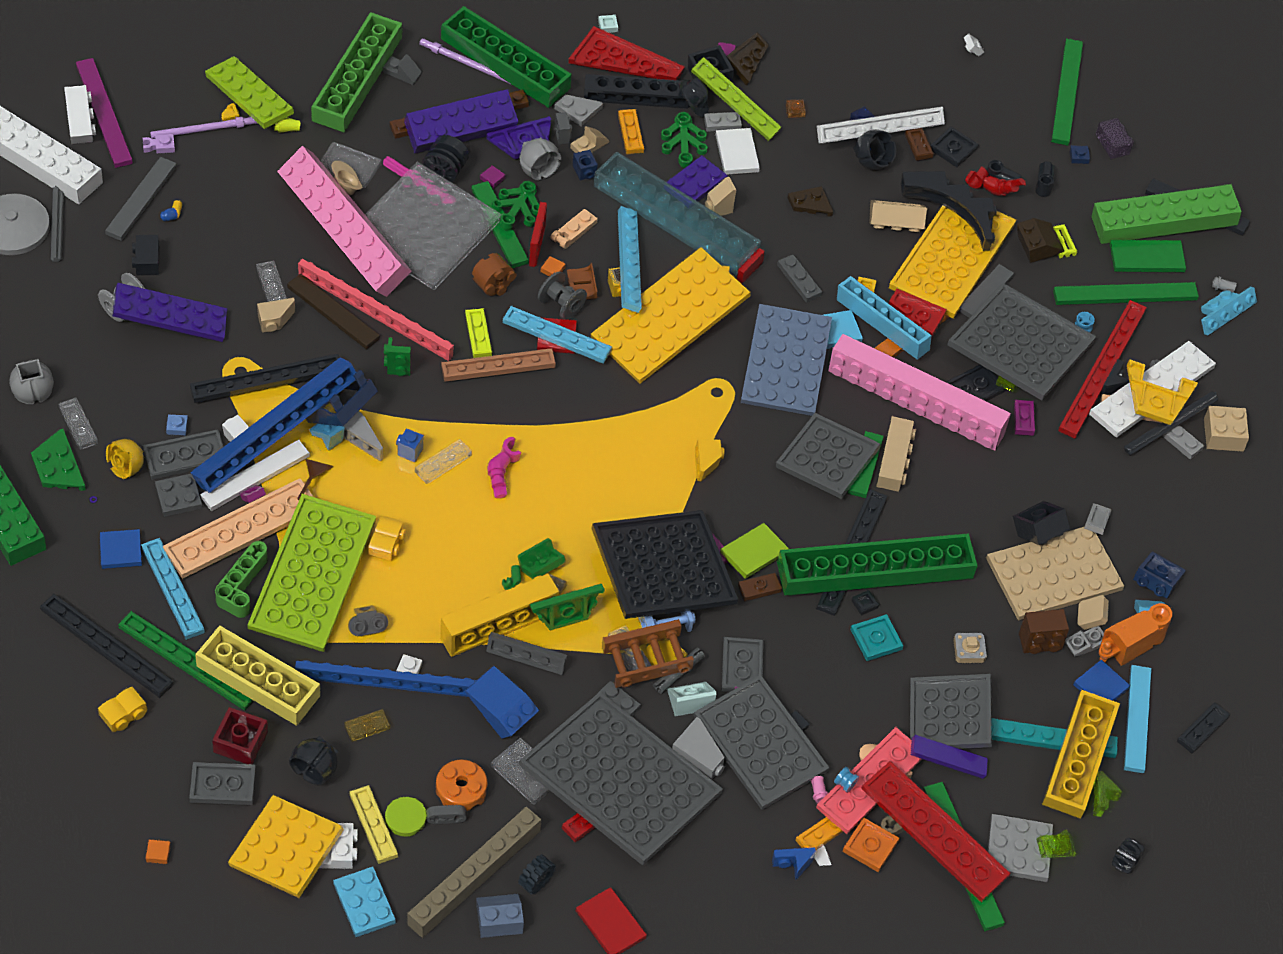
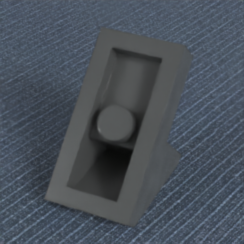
[383,54,422,85]

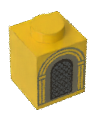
[608,267,621,297]

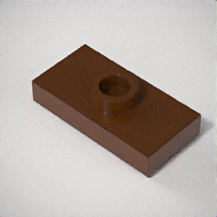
[905,128,933,160]
[738,573,782,601]

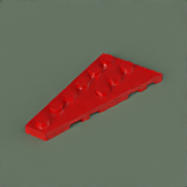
[568,26,685,80]

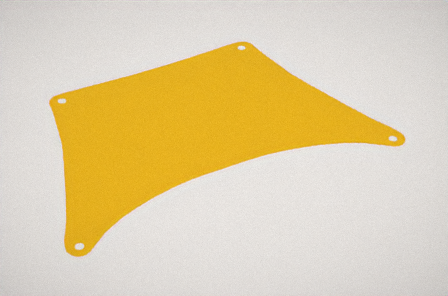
[222,357,735,655]

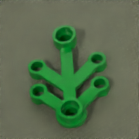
[661,112,708,168]
[491,181,539,230]

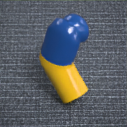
[160,200,182,221]

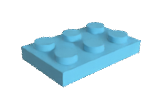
[333,867,396,937]

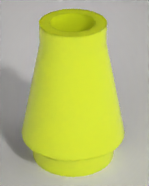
[274,117,300,133]

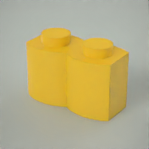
[368,516,406,561]
[98,687,148,732]

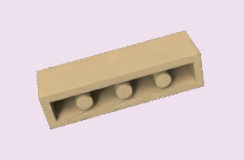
[877,416,916,492]

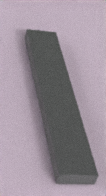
[105,157,177,241]

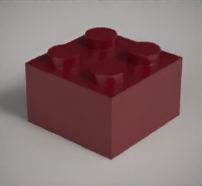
[212,707,268,764]

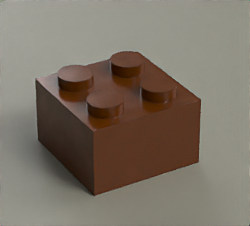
[1019,609,1069,654]

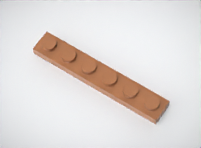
[441,348,555,382]

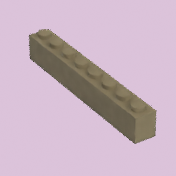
[407,807,541,938]

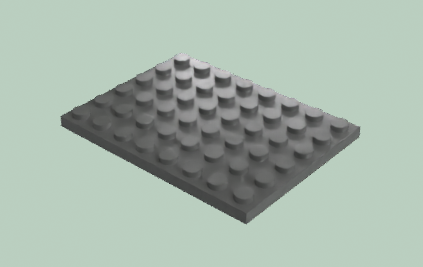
[519,692,723,866]

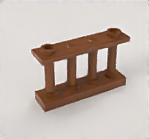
[602,619,694,688]

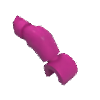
[487,437,521,498]

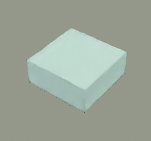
[598,15,618,33]

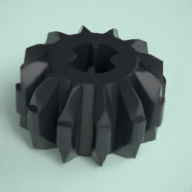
[1112,837,1144,874]

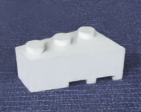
[64,85,96,144]

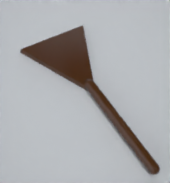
[297,459,333,500]

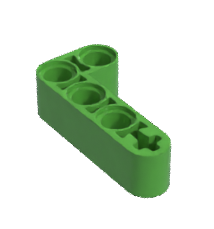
[215,541,267,618]

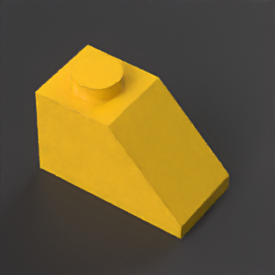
[695,439,724,481]

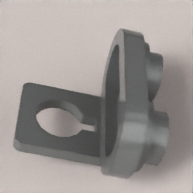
[348,605,388,636]

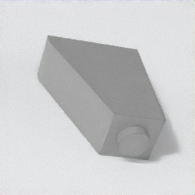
[672,717,724,780]

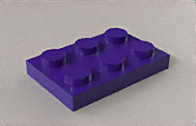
[665,156,728,208]

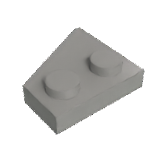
[554,95,603,127]

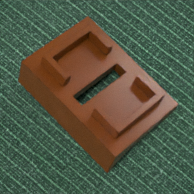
[567,263,597,299]

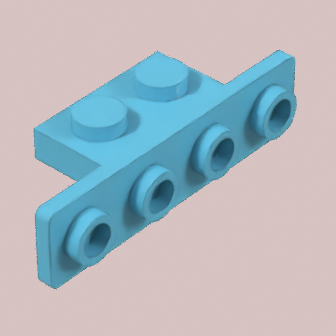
[1201,287,1257,335]

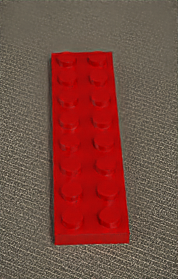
[861,761,1010,902]

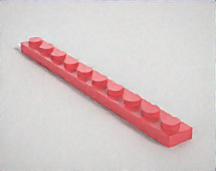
[298,259,454,361]

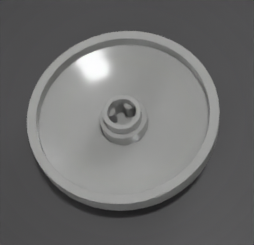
[0,194,50,255]

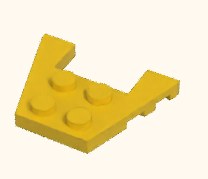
[1127,360,1198,425]

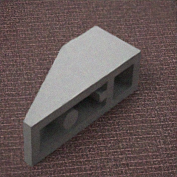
[343,411,383,461]

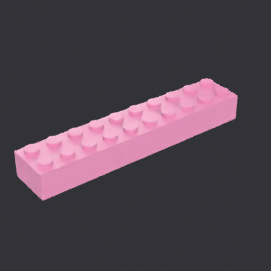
[277,146,412,297]
[828,334,1011,451]

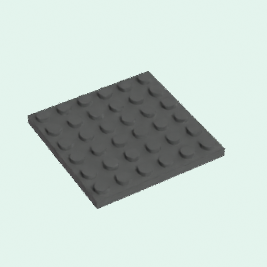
[947,283,1096,400]

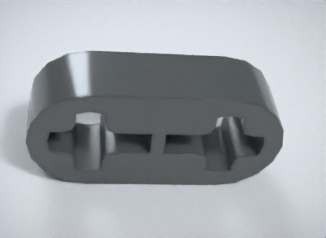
[426,805,466,824]

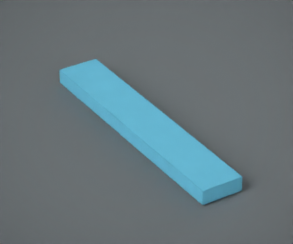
[503,306,612,364]
[141,538,205,640]
[1124,665,1151,773]

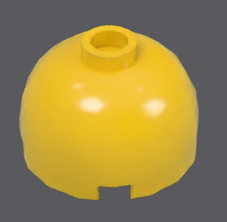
[106,439,143,479]

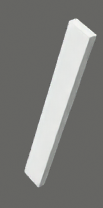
[817,107,945,143]

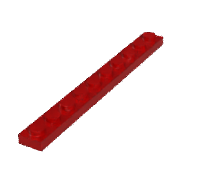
[1058,300,1147,439]

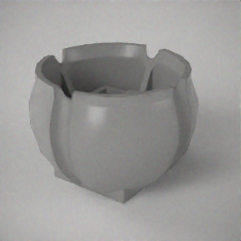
[520,138,561,180]
[9,359,54,404]

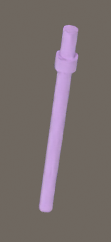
[420,38,512,85]
[150,117,257,139]

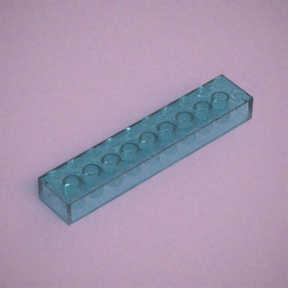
[594,152,761,276]

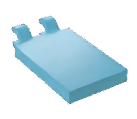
[824,310,863,349]

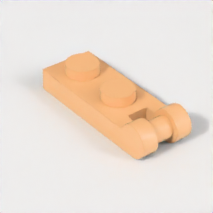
[550,209,598,249]

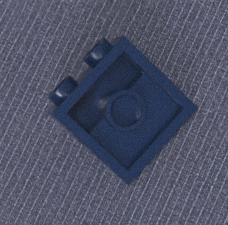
[1133,552,1186,598]

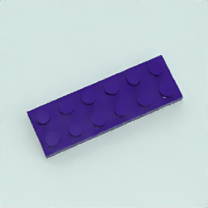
[112,282,227,342]

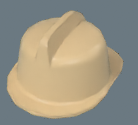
[331,161,362,196]

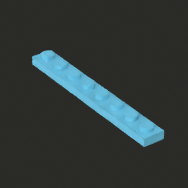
[618,206,642,313]

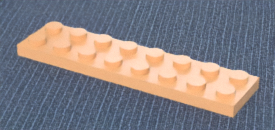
[163,478,313,579]

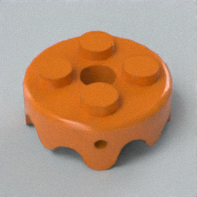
[436,760,488,811]

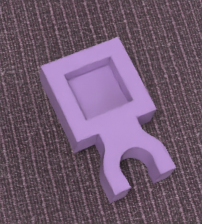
[143,134,175,153]

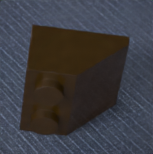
[1017,218,1064,263]

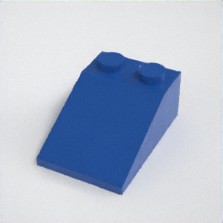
[465,666,539,739]

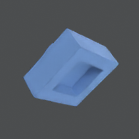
[166,414,188,435]

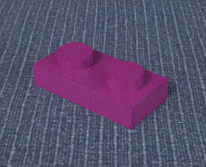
[1014,400,1035,436]

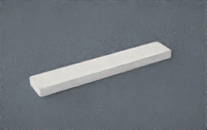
[200,440,310,511]

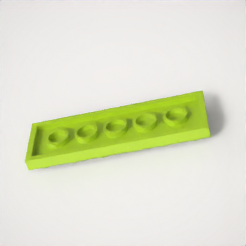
[205,56,294,129]

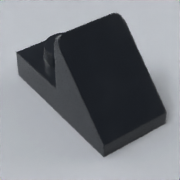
[1100,359,1130,396]

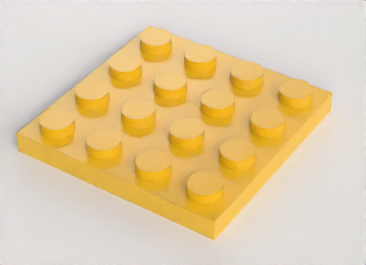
[228,795,344,898]

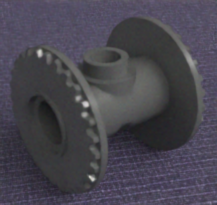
[538,271,587,320]

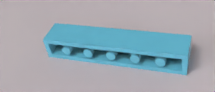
[837,276,932,359]

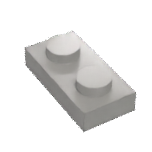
[704,112,742,132]
[1163,425,1204,459]

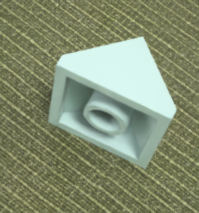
[668,682,716,716]

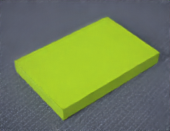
[720,523,789,579]

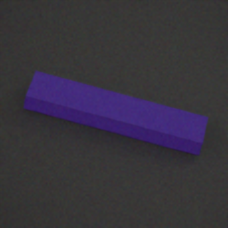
[910,735,988,779]

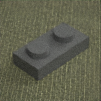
[597,681,641,717]

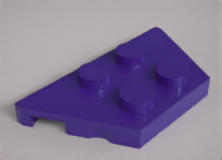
[486,117,551,159]

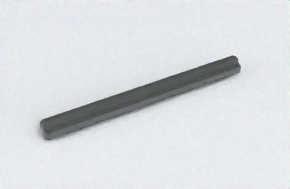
[51,186,64,262]

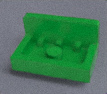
[384,337,411,376]
[517,538,566,579]

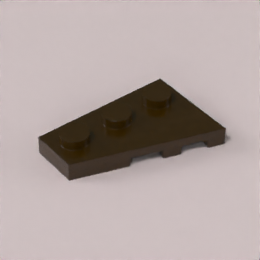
[726,32,768,85]

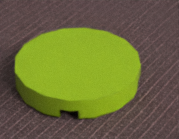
[385,797,427,837]

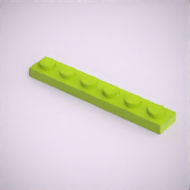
[691,57,781,141]

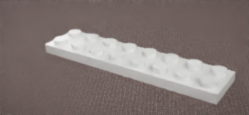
[1089,341,1216,437]

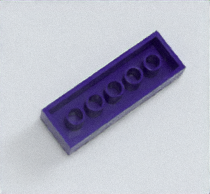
[404,89,518,153]

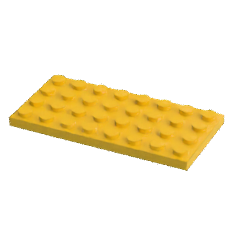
[889,205,1016,319]
[591,247,751,384]

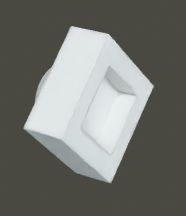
[964,34,984,56]
[397,654,422,674]

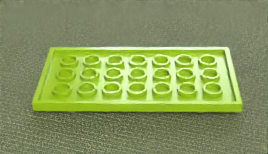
[247,494,376,652]

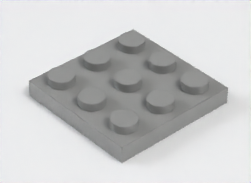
[988,814,1053,882]

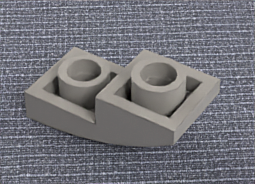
[1065,626,1104,656]

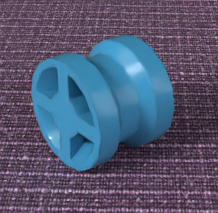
[1075,312,1095,333]
[834,766,859,793]

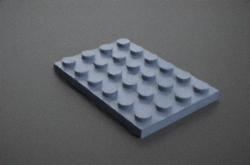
[741,304,832,416]

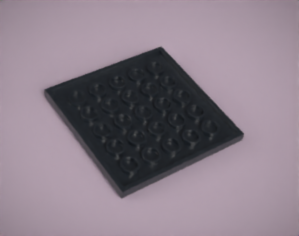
[591,510,738,619]

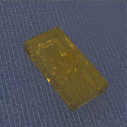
[344,709,390,742]

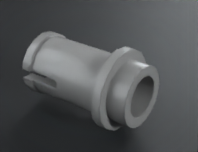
[1212,276,1236,293]

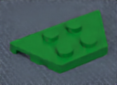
[31,429,86,491]
[530,583,605,630]

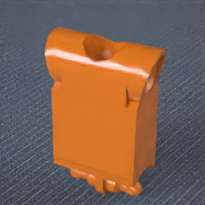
[1099,603,1172,666]

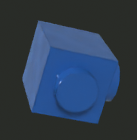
[396,428,424,462]

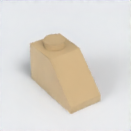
[705,177,736,218]
[257,298,295,332]

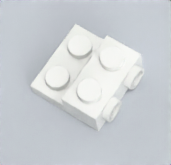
[319,823,357,868]

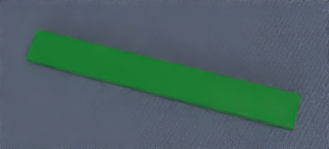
[1051,39,1083,145]
[1053,282,1199,305]
[118,611,254,711]
[923,782,1005,932]

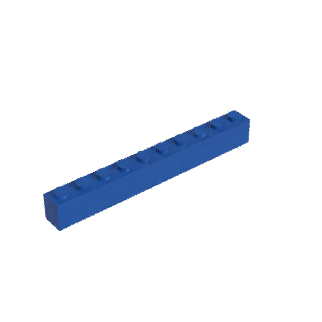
[190,357,356,493]

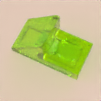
[1094,771,1122,817]
[1036,829,1077,858]

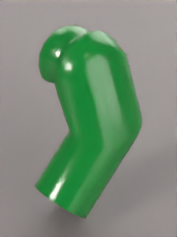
[502,565,521,590]

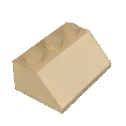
[870,200,927,232]

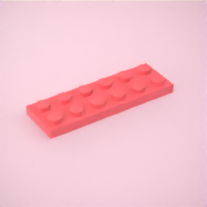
[816,727,922,834]

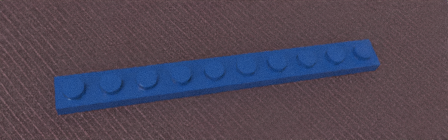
[295,661,476,697]

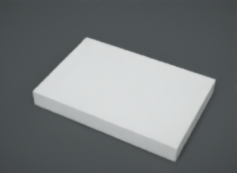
[715,128,760,174]

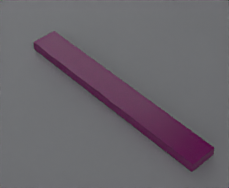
[76,58,133,168]

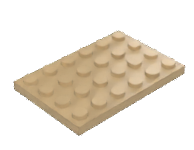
[986,527,1124,620]

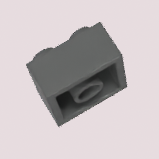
[555,112,572,144]

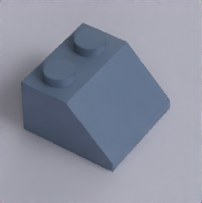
[476,894,524,938]

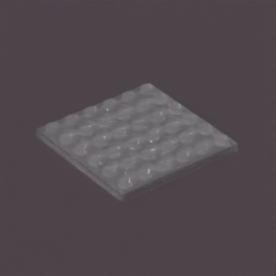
[365,161,502,290]

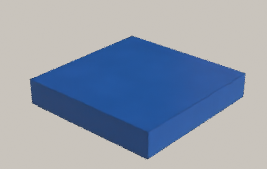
[100,529,142,569]
[1073,660,1130,701]

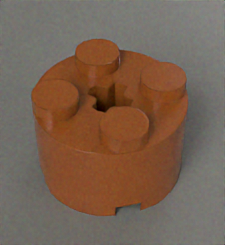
[472,253,516,296]

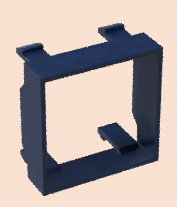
[306,367,378,426]

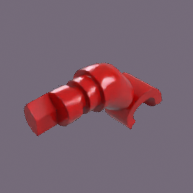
[965,166,1026,196]

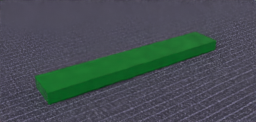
[471,181,528,268]

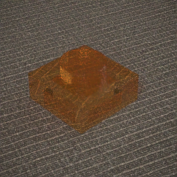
[786,99,806,118]

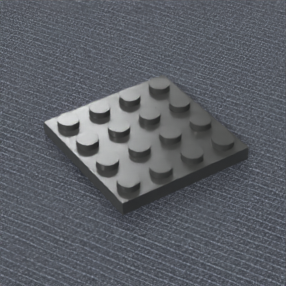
[776,413,880,499]
[910,674,992,749]

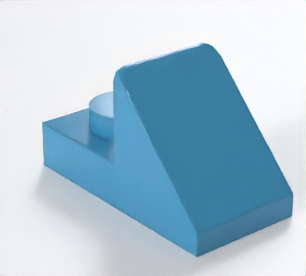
[309,424,345,450]

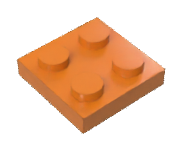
[842,818,899,872]

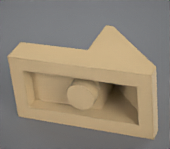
[570,126,609,153]

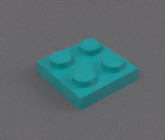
[850,614,903,661]

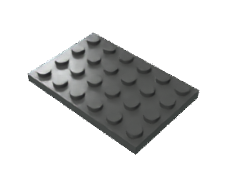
[693,675,829,810]

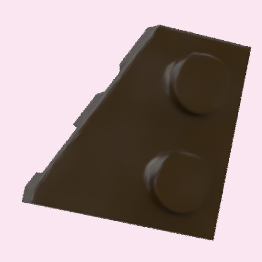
[787,186,833,217]

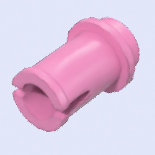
[811,776,828,803]

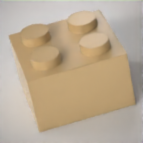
[1204,406,1249,452]

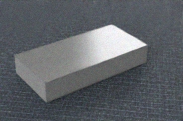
[1084,503,1111,535]

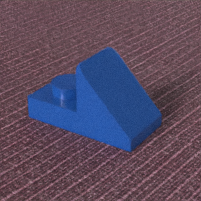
[772,847,816,880]

